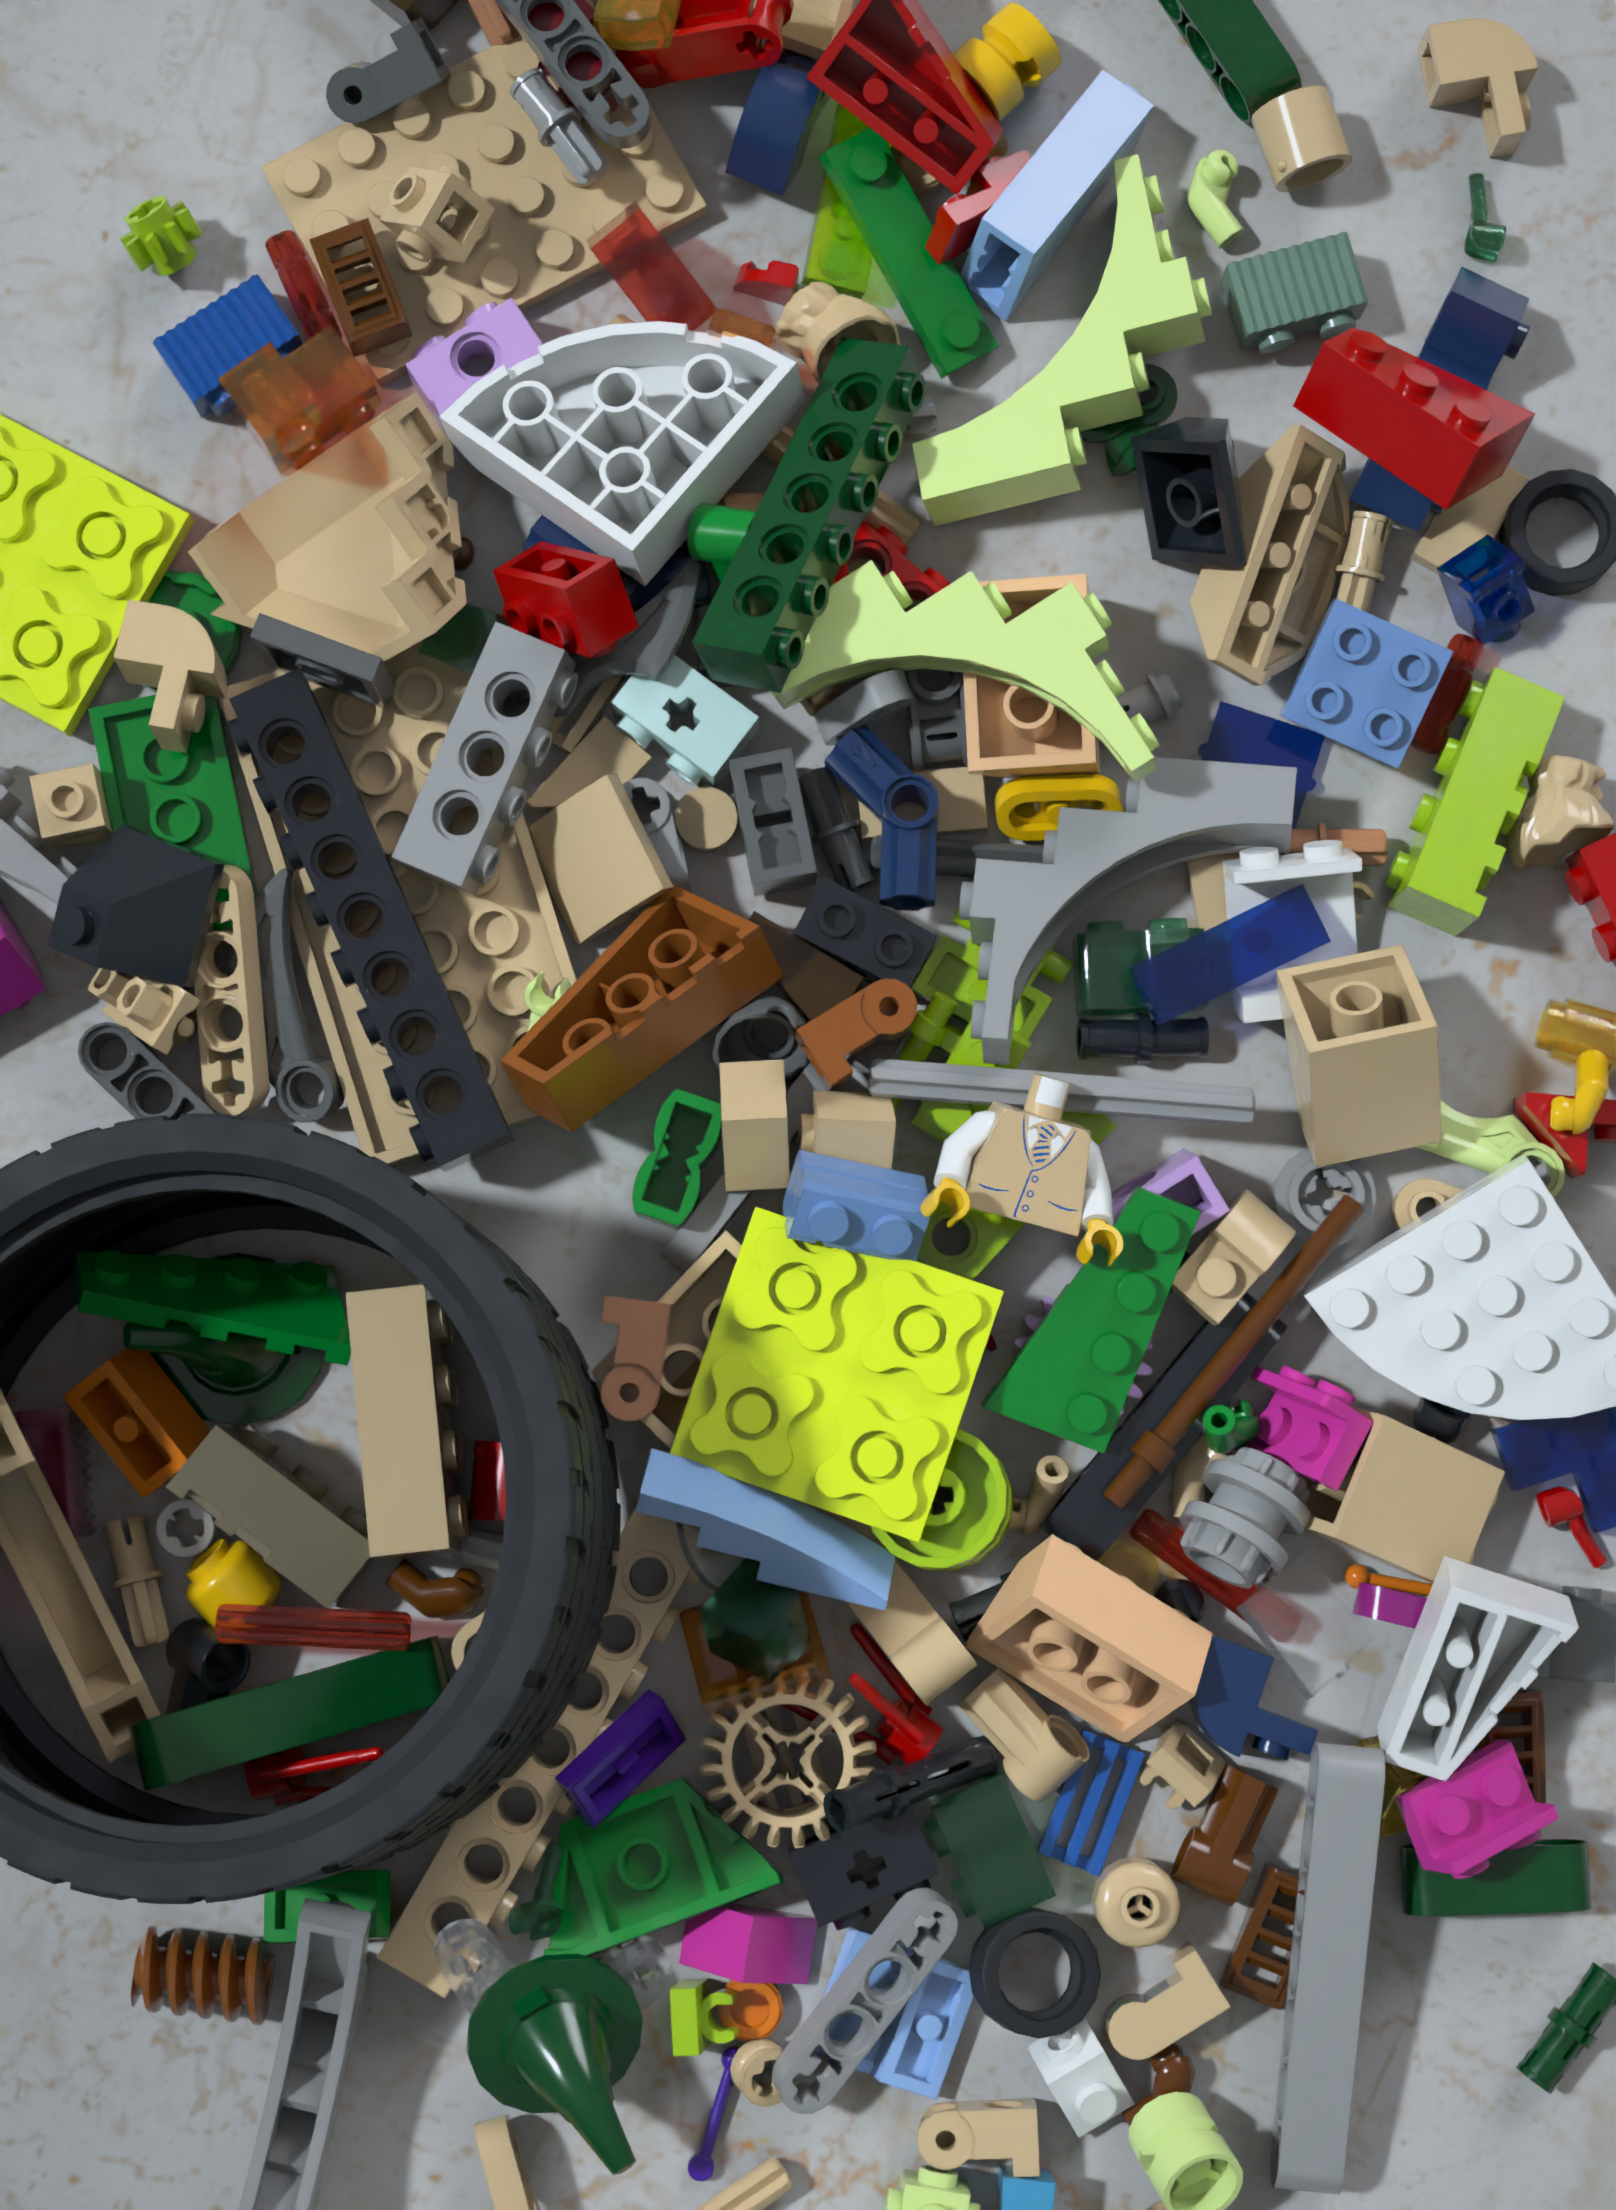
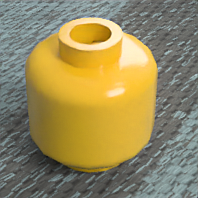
[185,1539,282,1635]

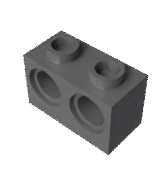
[729,747,817,897]

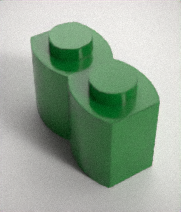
[632,1089,722,1231]

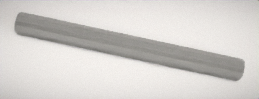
[869,1058,1256,1126]

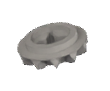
[1274,1148,1377,1247]

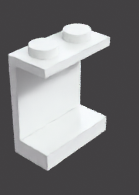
[1223,840,1362,1023]

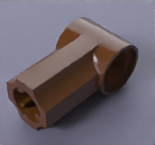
[1170,1764,1279,1907]

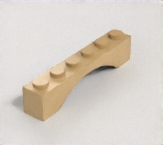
[0,1387,161,1763]

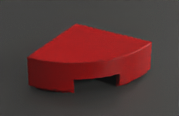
[733,260,799,306]

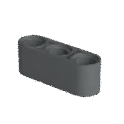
[78,1022,219,1120]

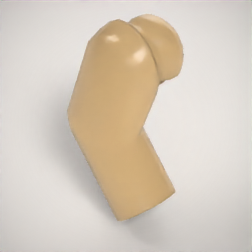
[1172,1435,1240,1518]
[1008,1455,1069,1535]

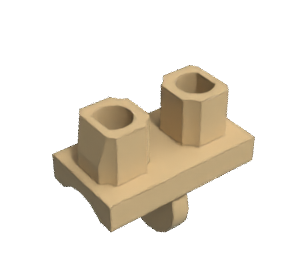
[88,968,200,1055]

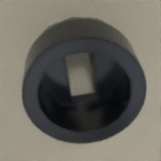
[1413,1397,1470,1444]
[1153,1578,1205,1623]

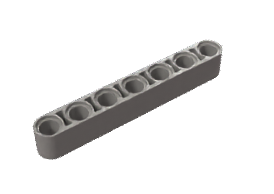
[1270,1743,1385,2194]

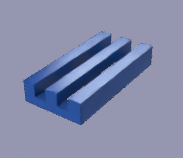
[1037,1729,1145,1877]

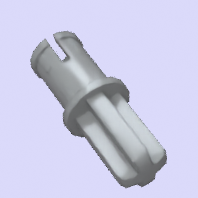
[509,68,608,186]

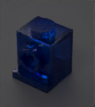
[1436,534,1535,645]

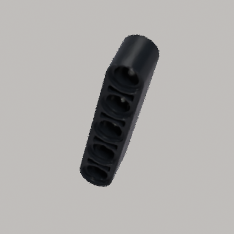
[1039,1292,1288,1561]

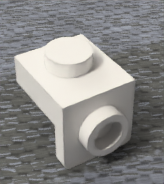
[1028,2017,1135,2138]

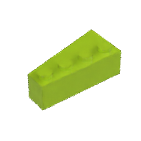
[1384,667,1565,936]

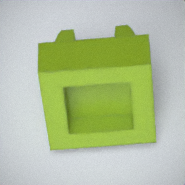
[670,1978,739,2056]

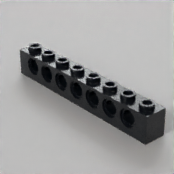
[227,667,515,1172]

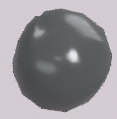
[712,995,809,1082]

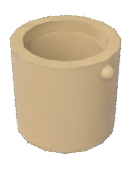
[1251,85,1353,192]

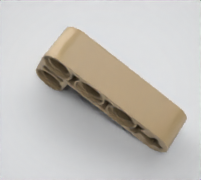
[803,1502,978,1706]

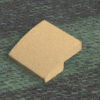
[528,774,674,946]

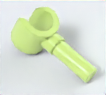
[524,970,571,1032]

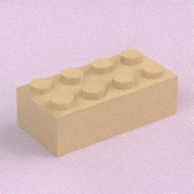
[346,1284,471,1560]

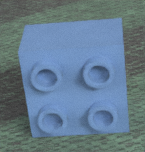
[1279,599,1454,769]

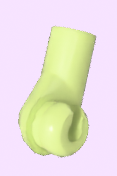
[1187,149,1244,249]

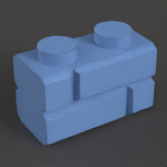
[782,1150,930,1261]

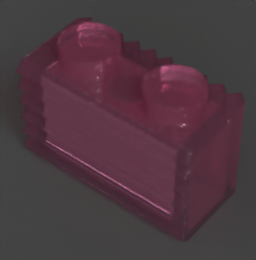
[13,1406,97,1538]

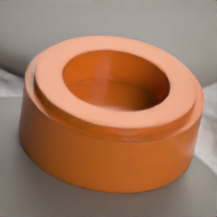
[718,1979,783,2042]

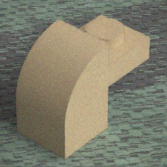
[1418,18,1538,158]
[113,599,227,753]
[1171,1189,1296,1326]

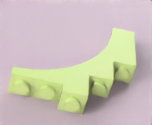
[912,154,1212,526]
[771,560,1160,783]

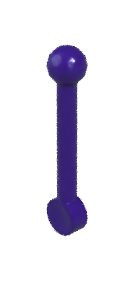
[688,2046,740,2182]

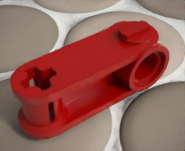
[607,0,794,88]

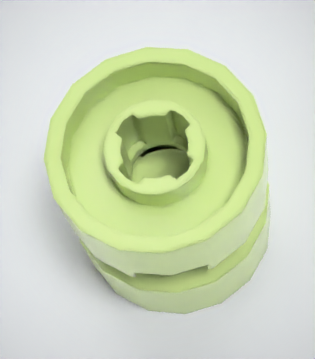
[1128,2092,1243,2210]

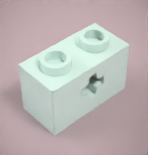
[611,655,759,788]

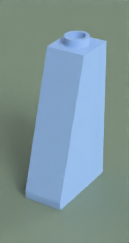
[960,70,1154,322]

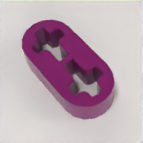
[1353,1582,1427,1629]

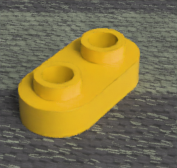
[995,774,1123,841]

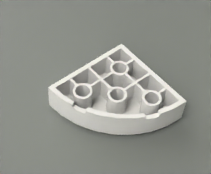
[439,321,806,586]
[1304,1154,1616,1420]

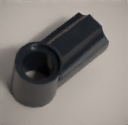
[166,1617,251,1714]

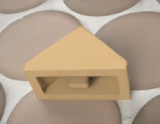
[719,1060,790,1192]

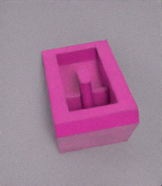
[679,1903,817,1984]

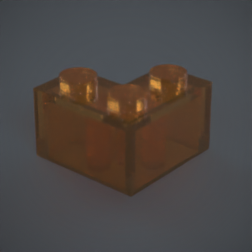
[218,325,381,475]

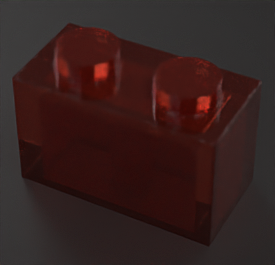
[587,200,719,331]

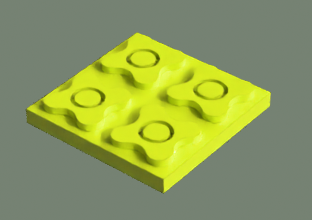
[0,414,195,738]
[670,1207,1004,1542]

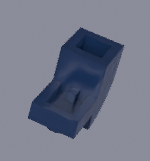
[725,52,830,196]
[1189,1635,1318,1761]

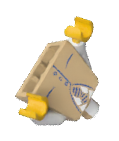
[920,1073,1124,1267]

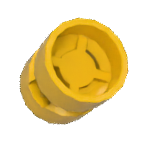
[953,2,1062,122]

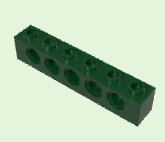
[692,337,926,693]

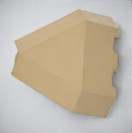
[188,391,466,662]

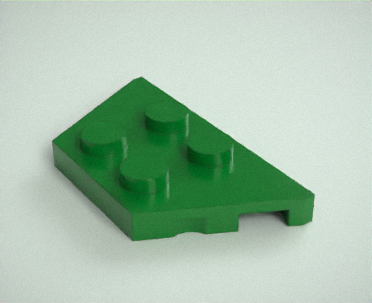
[544,1778,785,1957]

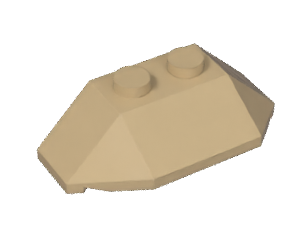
[1190,424,1351,686]

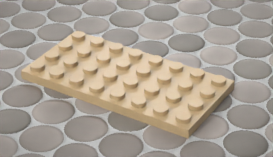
[220,614,577,1165]

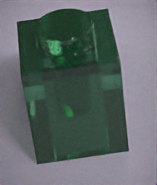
[698,1558,811,1683]

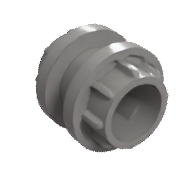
[1179,1447,1311,1589]

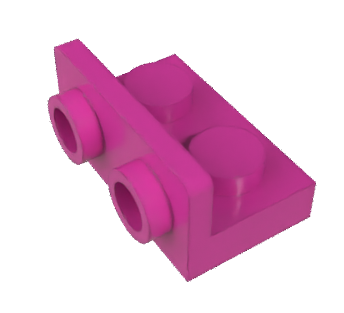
[1246,1365,1373,1491]
[1394,1740,1559,1879]

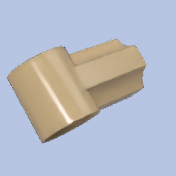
[958,1668,1090,1802]

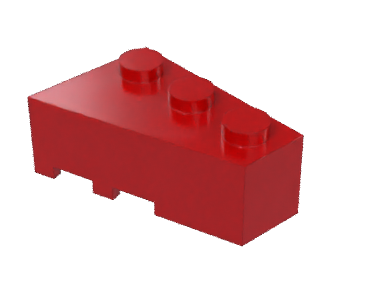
[806,0,1003,195]
[1293,327,1536,510]

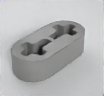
[814,669,914,746]

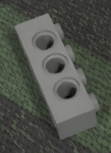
[392,621,578,896]

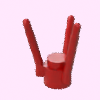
[780,1624,943,1765]
[244,1746,384,1805]

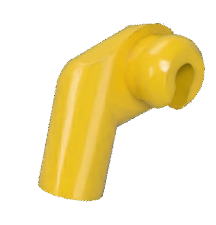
[1550,1050,1609,1135]

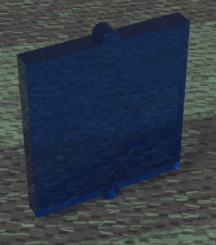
[1197,701,1325,829]

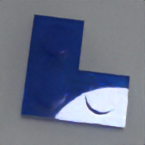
[1490,1406,1616,1533]

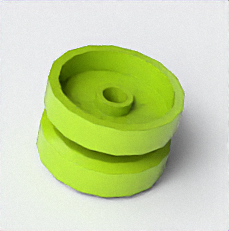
[871,1428,1014,1572]

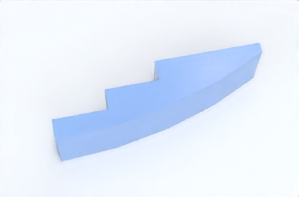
[636,1448,895,1611]

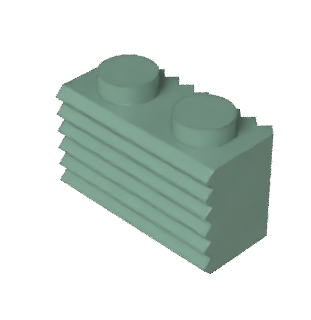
[1221,232,1368,354]

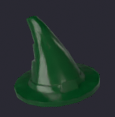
[123,1253,325,1426]
[466,1954,643,2175]

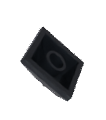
[1131,417,1247,568]
[48,825,225,987]

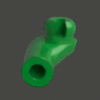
[1203,1399,1261,1454]

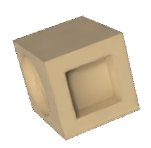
[29,763,113,851]

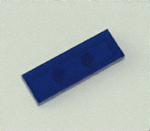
[1129,884,1331,1026]

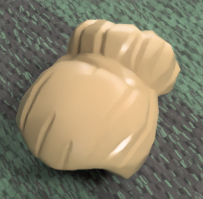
[775,282,900,383]
[1505,755,1614,869]

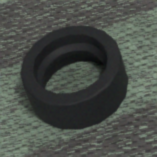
[1499,469,1616,596]
[968,1907,1101,2039]

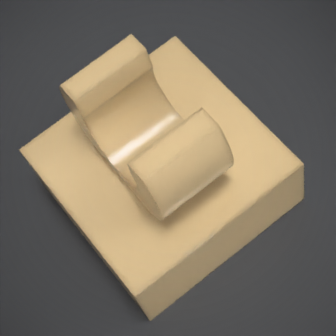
[1140,1718,1226,1809]

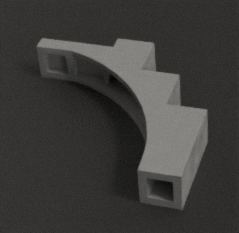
[959,757,1297,1065]

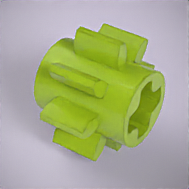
[120,196,203,276]

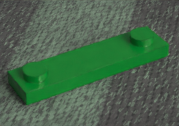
[819,128,999,379]

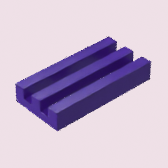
[555,1689,686,1828]

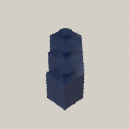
[1350,267,1531,532]

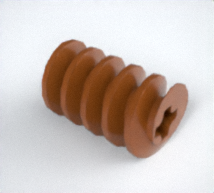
[131,1925,275,2025]

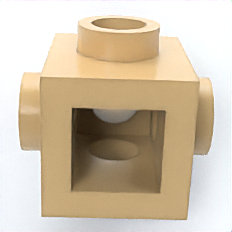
[379,165,495,263]

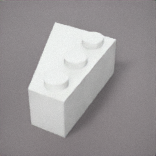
[1377,1556,1579,1781]

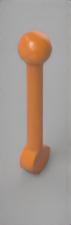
[1345,1564,1433,1596]

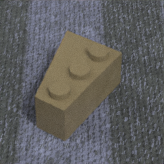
[166,1424,375,1609]

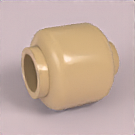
[1091,1857,1180,1948]

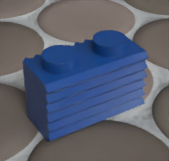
[152,274,306,418]

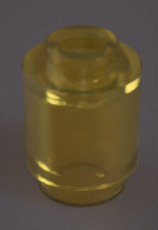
[1534,997,1616,1073]

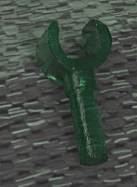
[1464,173,1506,262]
[508,1844,564,1941]

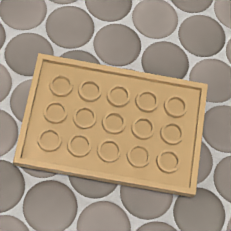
[261,0,708,387]

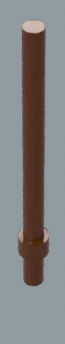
[1102,1194,1365,1511]

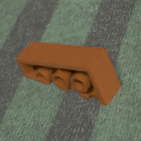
[500,884,784,1133]

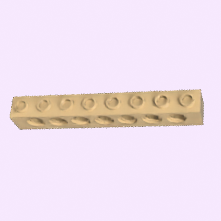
[377,1506,715,1998]

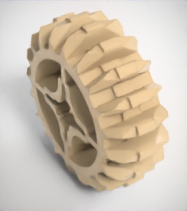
[700,1668,876,1848]

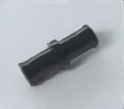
[1076,1013,1209,1064]

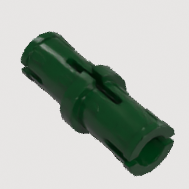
[1516,1962,1616,2094]

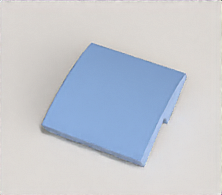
[814,1926,974,2100]

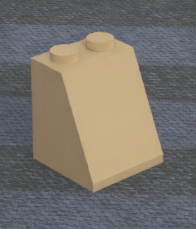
[1276,944,1442,1168]
[1301,1406,1505,1583]

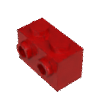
[493,541,639,658]

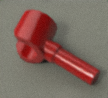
[1536,1486,1607,1568]

